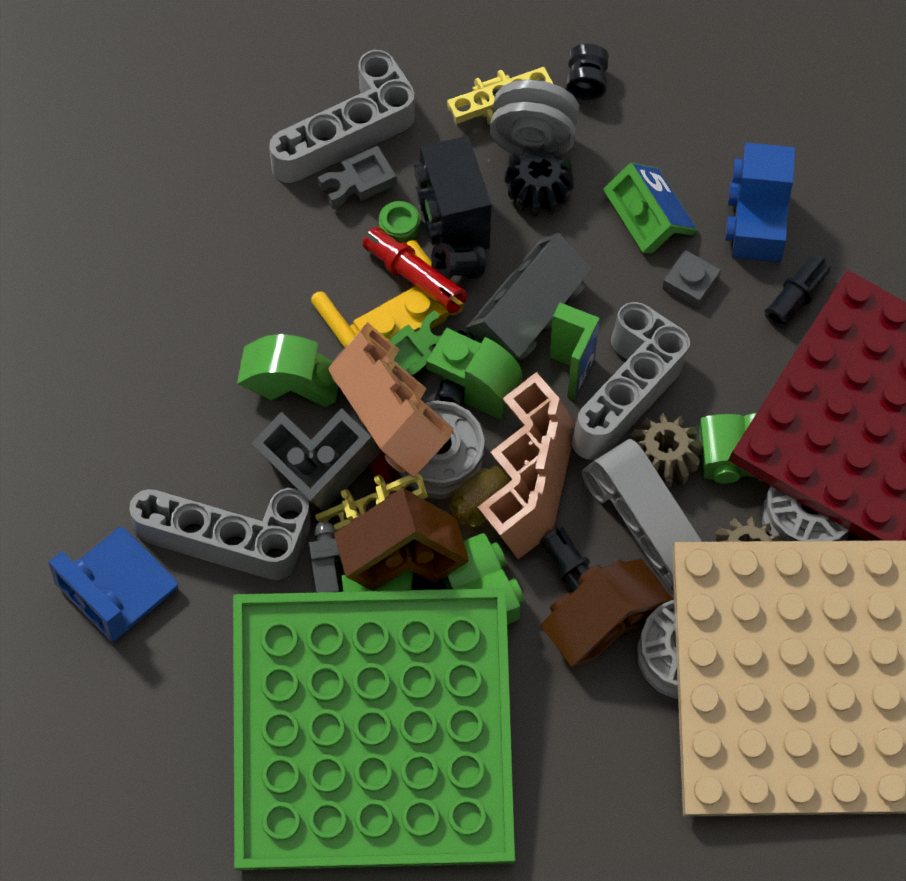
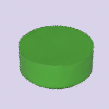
[379,201,420,243]

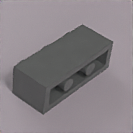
[465,233,593,361]

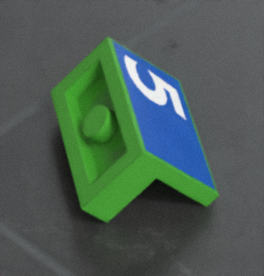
[603,162,699,254]
[549,303,600,400]

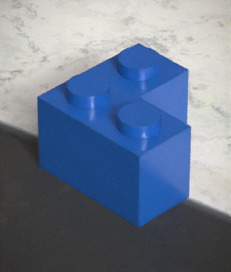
[725,143,795,262]

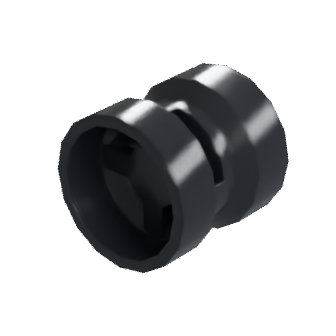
[566,43,609,100]

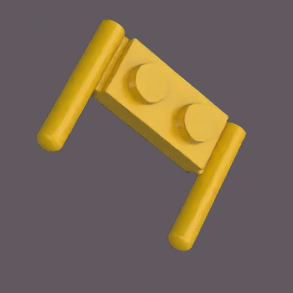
[311,240,464,348]

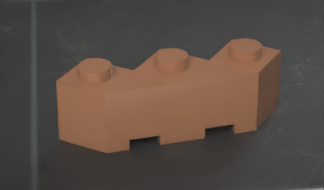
[328,322,454,478]
[478,372,576,560]

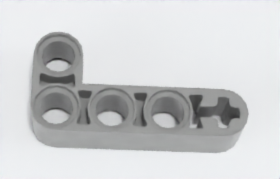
[269,50,415,183]
[571,302,690,460]
[582,439,702,597]
[129,488,311,580]

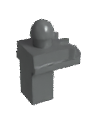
[309,521,342,593]

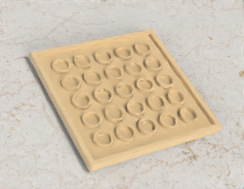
[672,541,906,816]

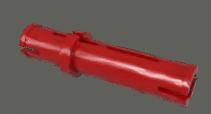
[363,227,467,313]

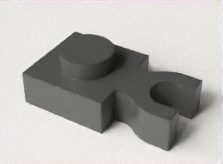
[318,145,397,209]

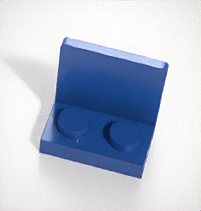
[49,527,178,643]

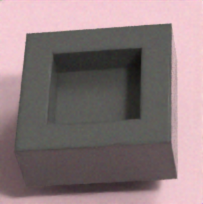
[662,250,721,308]

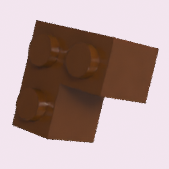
[334,488,469,591]
[540,558,673,667]

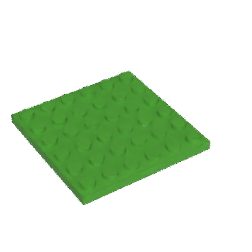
[233,588,515,871]

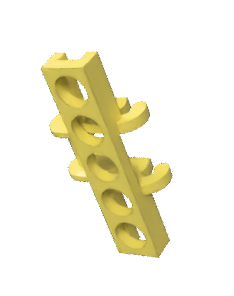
[447,67,553,125]
[315,473,428,537]

